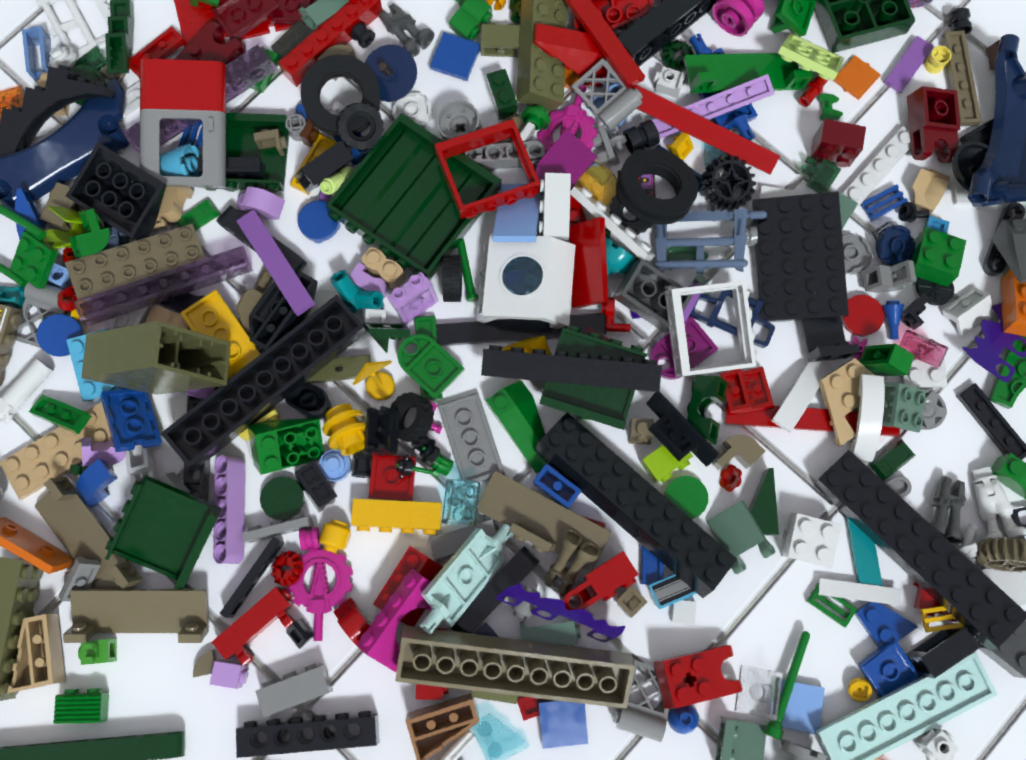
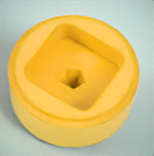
[848,677,872,702]

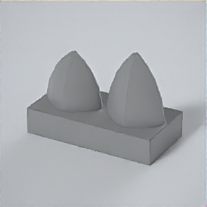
[58,556,101,602]

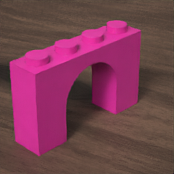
[357,568,432,672]

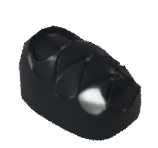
[285,383,332,420]

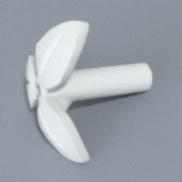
[957,523,978,562]

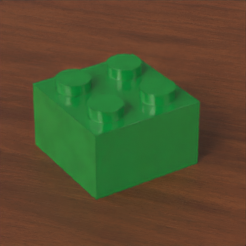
[910,227,967,287]

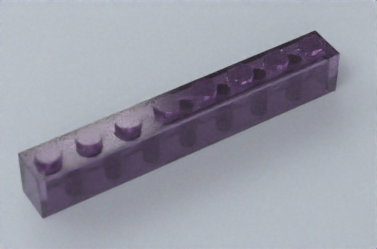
[74,246,253,327]

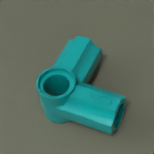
[330,270,384,313]

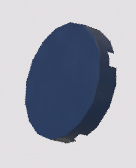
[875,225,915,267]

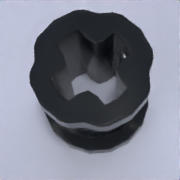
[351,454,372,478]

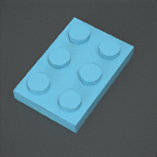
[66,329,126,402]

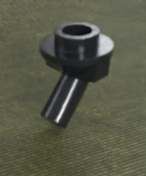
[898,202,930,223]

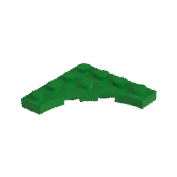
[989,336,1026,409]

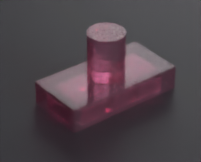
[899,330,949,368]

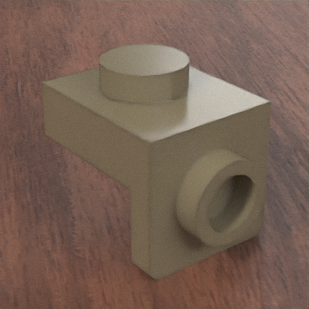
[253,129,287,156]

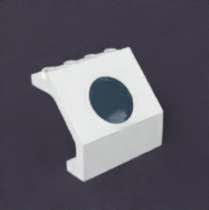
[477,234,576,329]

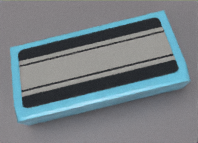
[647,573,697,609]

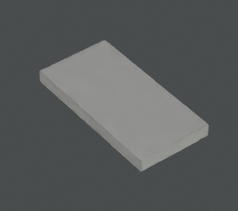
[437,393,505,488]

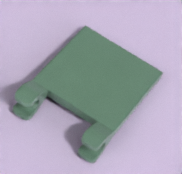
[706,500,775,574]

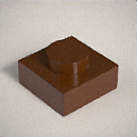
[300,119,320,147]

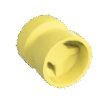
[924,46,952,74]

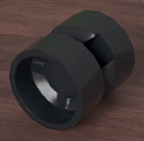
[622,119,660,155]

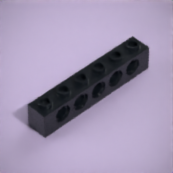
[236,711,380,758]

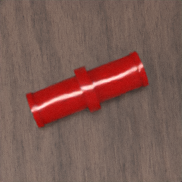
[798,75,830,107]

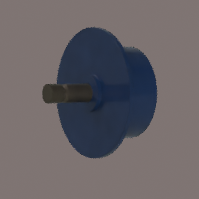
[364,44,417,102]

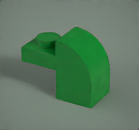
[68,208,110,258]

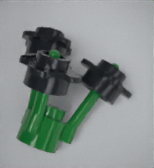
[396,432,454,479]

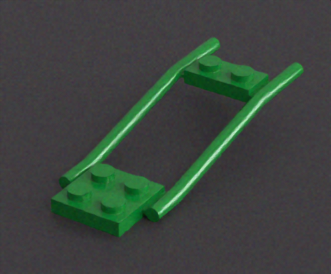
[0,204,58,289]

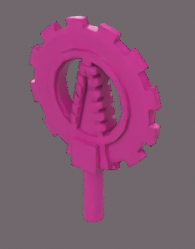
[537,85,597,152]
[287,547,353,641]

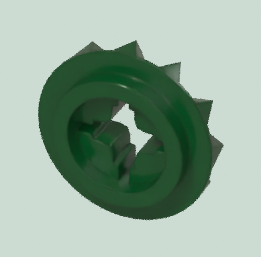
[662,39,694,70]

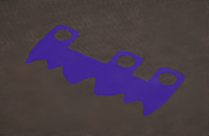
[962,303,1026,382]
[496,584,626,643]

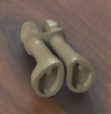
[544,529,601,596]

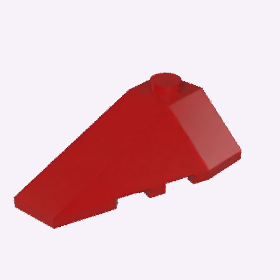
[571,0,653,33]
[533,23,607,88]

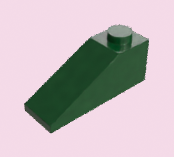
[748,468,779,536]

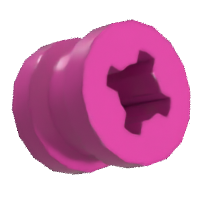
[299,526,321,551]

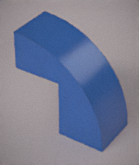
[76,459,118,508]

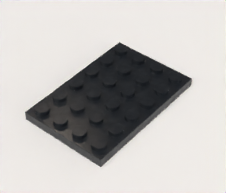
[752,191,849,323]

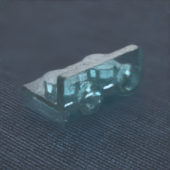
[441,479,481,526]

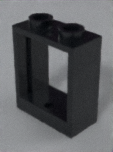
[295,141,354,194]
[906,627,980,678]

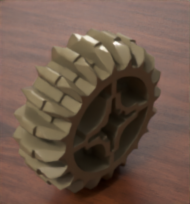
[975,537,1026,572]

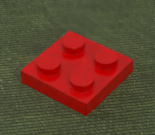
[368,454,417,501]

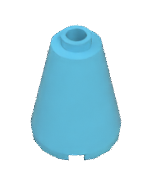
[160,144,202,177]

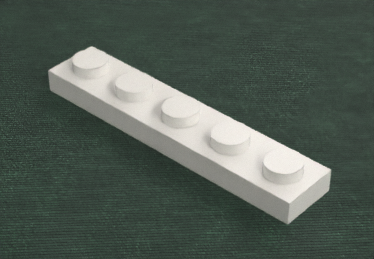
[842,126,911,212]
[570,186,655,262]

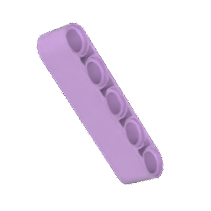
[213,455,245,564]

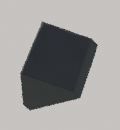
[286,618,314,649]

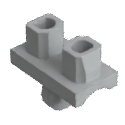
[592,124,627,165]

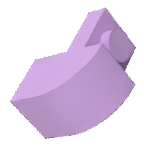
[236,187,285,220]

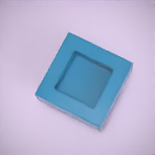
[924,216,950,234]

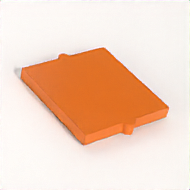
[832,55,881,100]

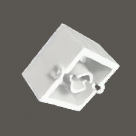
[782,513,842,568]

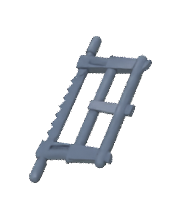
[635,208,767,274]

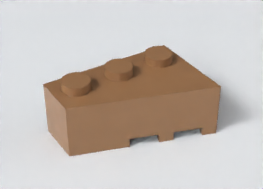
[405,693,479,760]

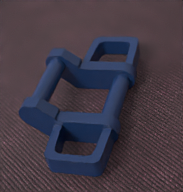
[689,290,775,348]

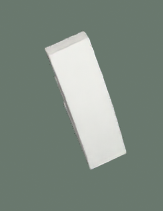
[771,361,831,433]

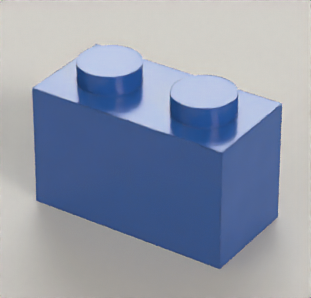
[533,464,582,509]

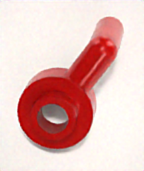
[602,297,631,332]

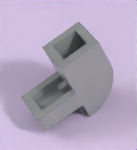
[862,260,917,293]

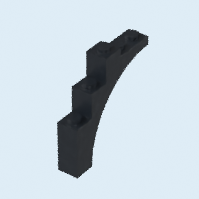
[0,65,116,157]

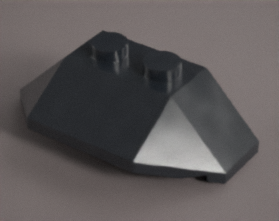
[249,271,318,351]

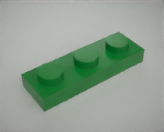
[28,394,92,435]

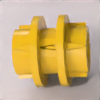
[322,403,366,456]

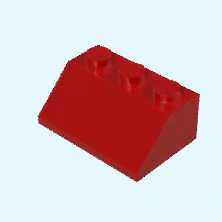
[373,546,443,627]

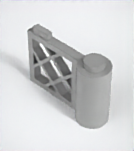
[572,58,643,131]
[15,282,75,348]
[613,660,669,743]

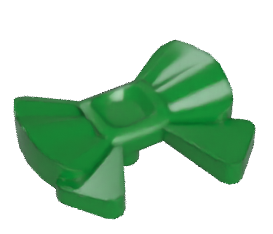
[818,94,843,121]

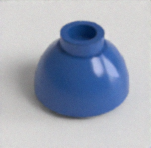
[667,705,699,734]

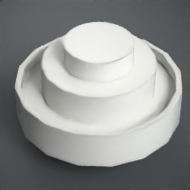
[48,46,77,68]

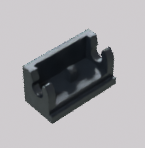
[364,406,400,457]
[295,460,337,513]

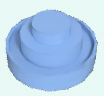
[318,449,351,482]

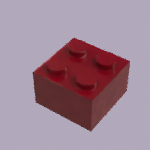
[810,119,866,167]

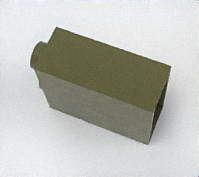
[81,321,231,395]

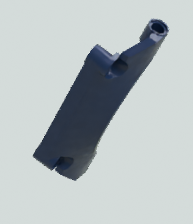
[968,34,1026,207]
[0,78,131,212]

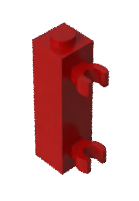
[211,587,295,666]

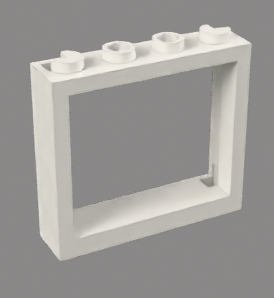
[665,281,758,377]

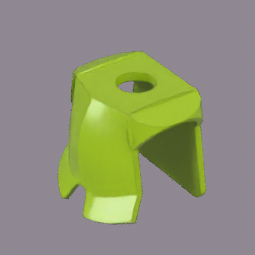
[42,206,85,249]

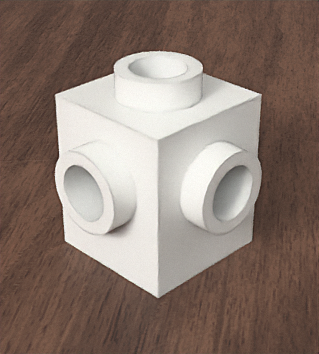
[915,728,959,760]

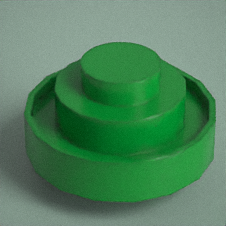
[521,105,551,130]

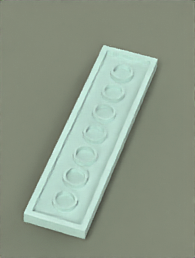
[815,652,998,760]

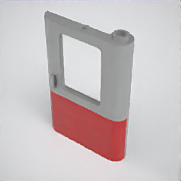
[140,59,226,188]

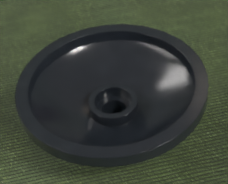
[952,141,988,192]

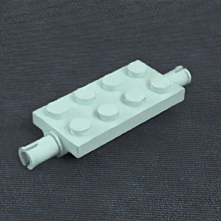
[420,524,513,635]

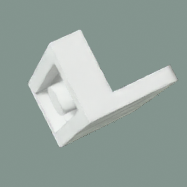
[942,287,994,336]

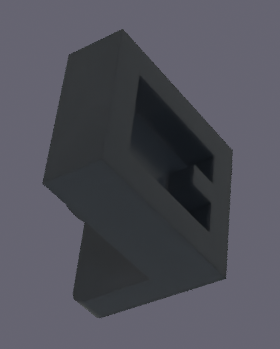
[901,294,930,330]

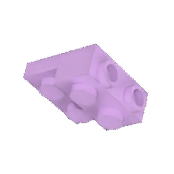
[387,272,439,325]

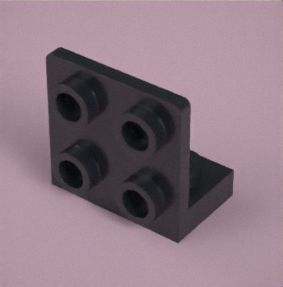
[800,318,860,362]

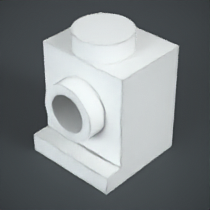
[653,66,686,99]

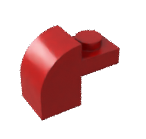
[334,597,372,650]

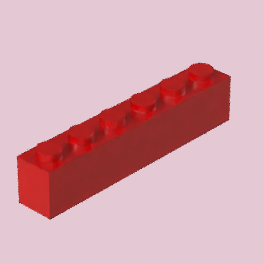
[278,0,383,87]

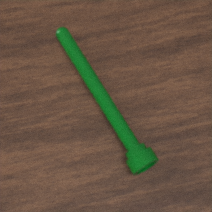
[763,631,810,740]

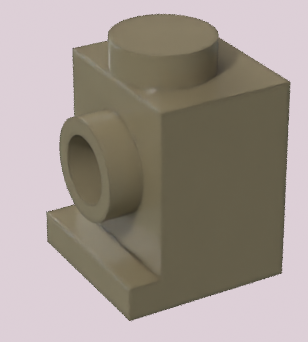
[629,418,654,445]
[616,585,648,618]

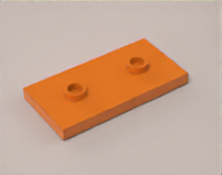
[0,517,74,574]

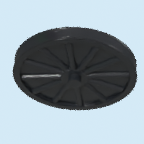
[915,277,954,306]

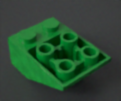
[247,418,324,475]

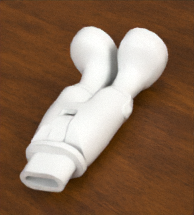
[972,467,1026,539]

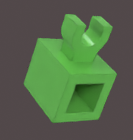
[78,638,117,665]

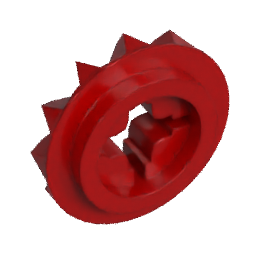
[270,550,303,587]

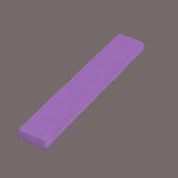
[237,209,316,316]

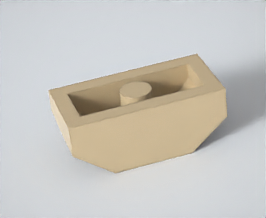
[912,168,950,214]

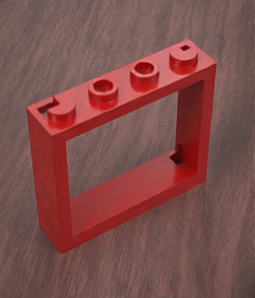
[434,119,540,219]

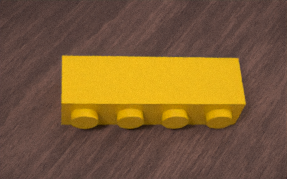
[351,499,443,535]

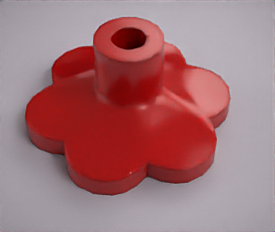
[719,464,742,492]

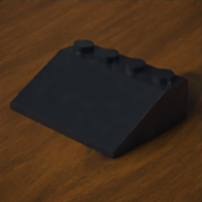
[66,142,166,240]

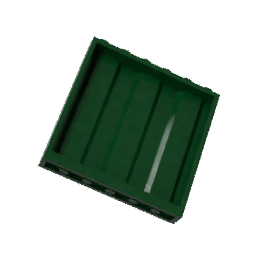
[325,113,502,281]

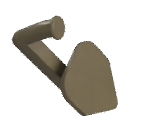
[237,267,272,334]

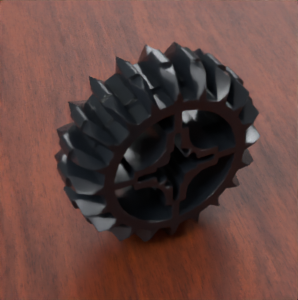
[700,155,757,211]

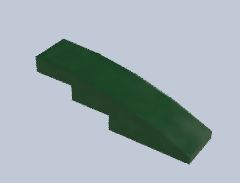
[105,0,133,75]

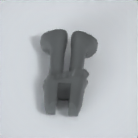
[379,3,435,57]
[928,476,966,544]

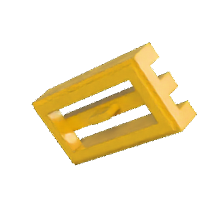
[920,606,964,633]

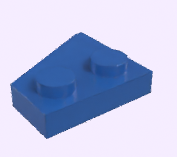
[854,602,918,648]

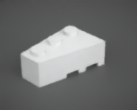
[539,173,571,242]

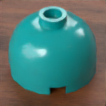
[605,237,637,276]

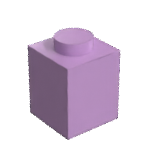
[209,660,249,689]

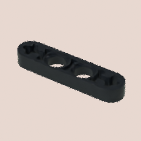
[982,202,1025,276]

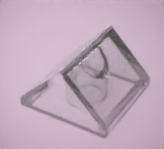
[734,665,783,721]

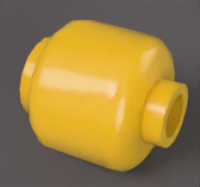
[319,519,351,553]

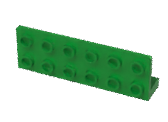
[683,53,813,93]

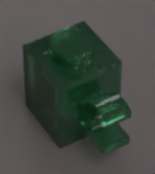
[799,156,842,193]

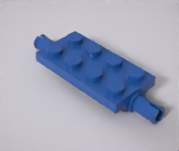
[684,33,758,141]

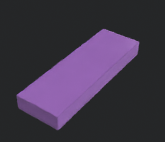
[884,36,934,94]

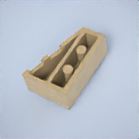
[7,614,65,693]

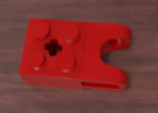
[562,551,639,610]
[653,645,743,709]

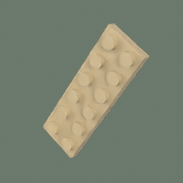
[0,402,112,500]

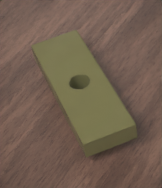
[307,355,371,384]

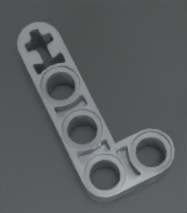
[464,141,545,170]

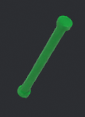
[457,237,479,302]

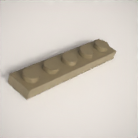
[942,30,982,127]

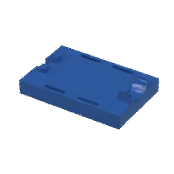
[100,389,162,452]

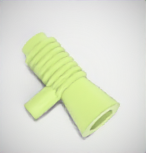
[320,166,355,197]

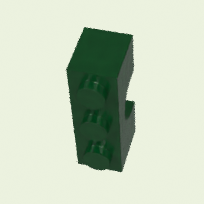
[687,375,728,445]

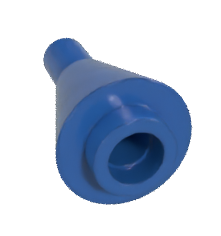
[882,300,904,340]

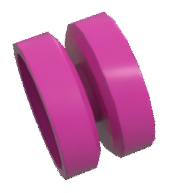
[712,0,765,37]

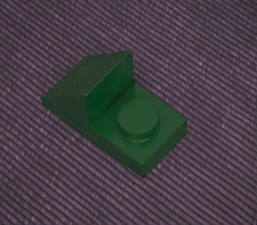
[363,322,410,353]

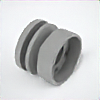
[436,100,483,154]

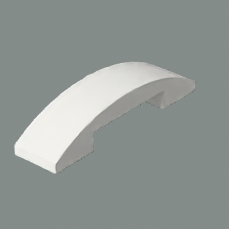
[851,374,885,462]

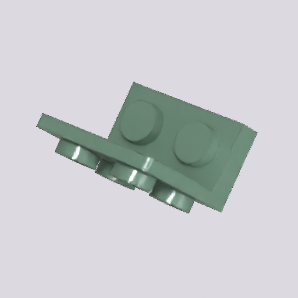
[882,382,926,433]
[715,717,766,760]

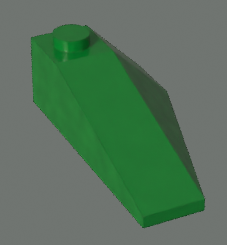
[486,380,550,474]

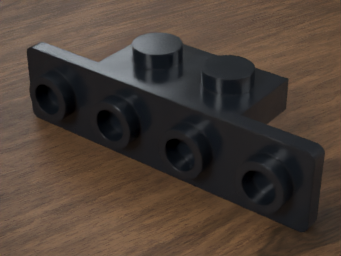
[646,391,720,467]

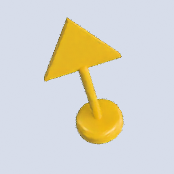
[352,360,395,401]

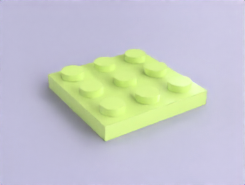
[778,33,844,80]

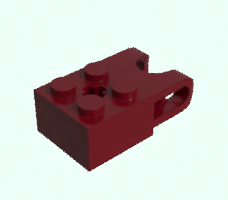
[173,21,246,77]
[907,86,961,164]

